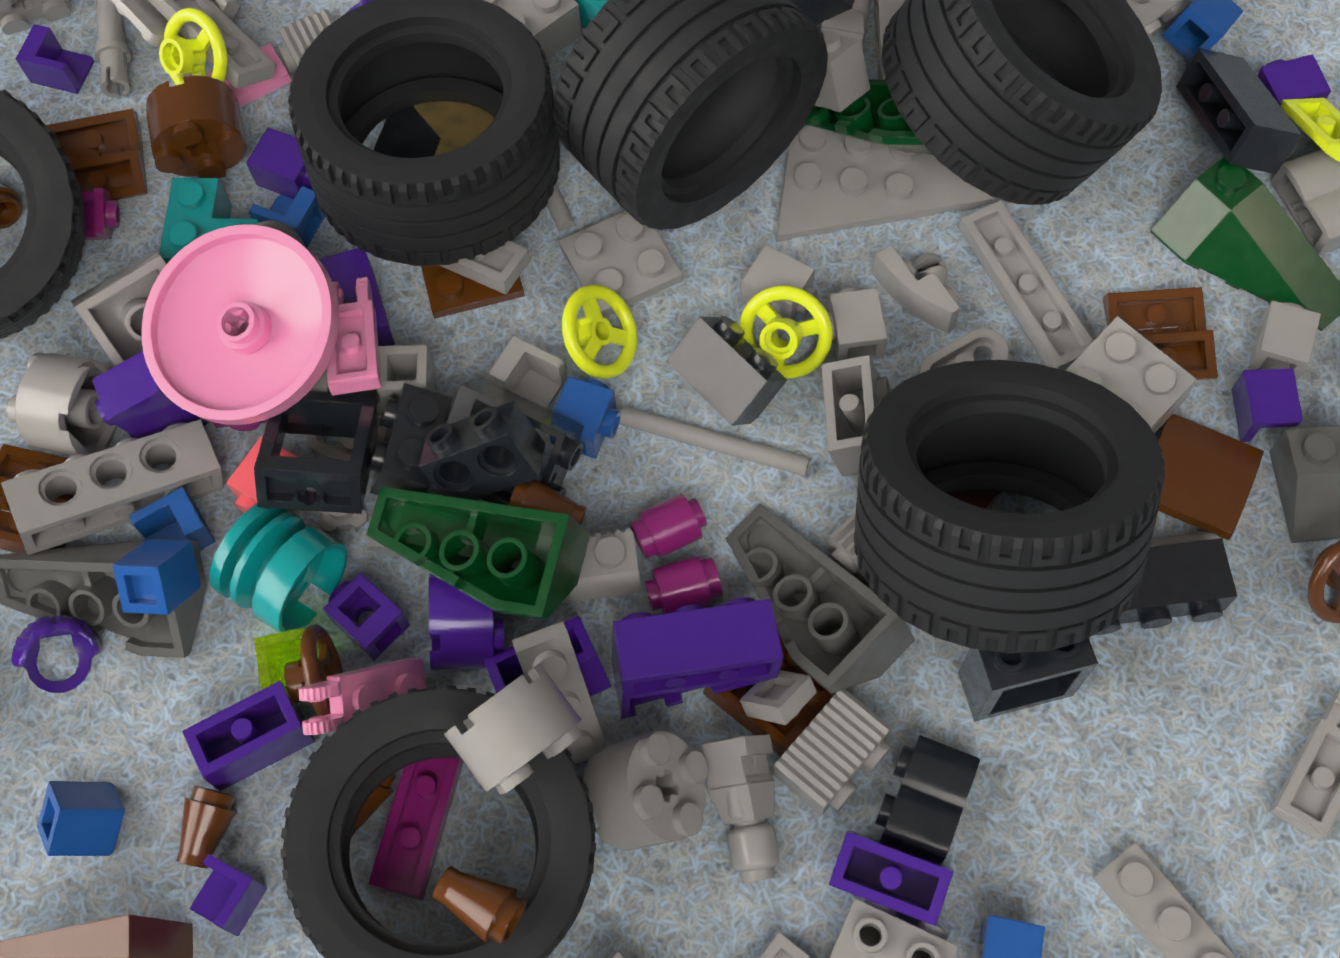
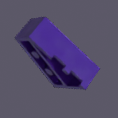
[611,597,783,720]

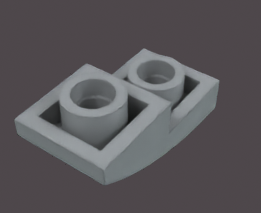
[872,245,960,333]

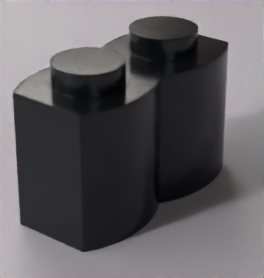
[875,735,980,864]

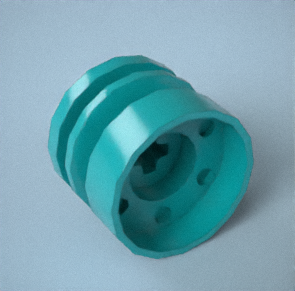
[209,504,348,636]

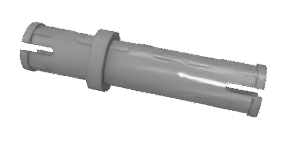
[95,0,131,98]

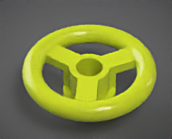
[159,8,228,85]
[562,285,637,379]
[739,286,833,379]

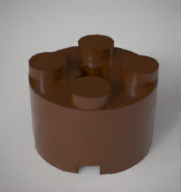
[146,75,246,178]

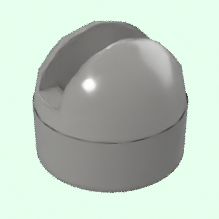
[912,253,947,285]

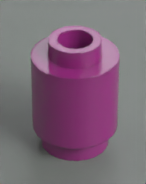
[629,493,707,559]
[644,556,723,614]

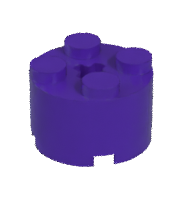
[428,573,504,670]

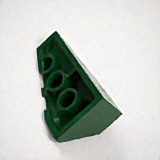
[804,79,933,155]
[1150,157,1340,331]
[366,486,590,621]

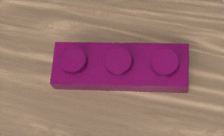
[368,758,464,900]

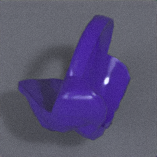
[11,615,102,693]

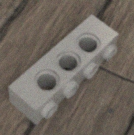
[1,419,224,555]

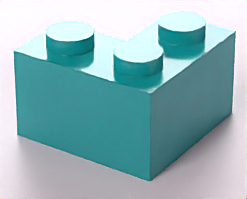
[159,177,259,264]

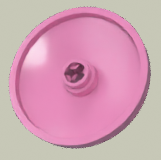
[142,225,339,425]

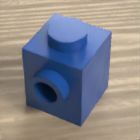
[1161,0,1243,61]
[549,376,621,459]

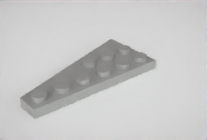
[776,124,1010,242]

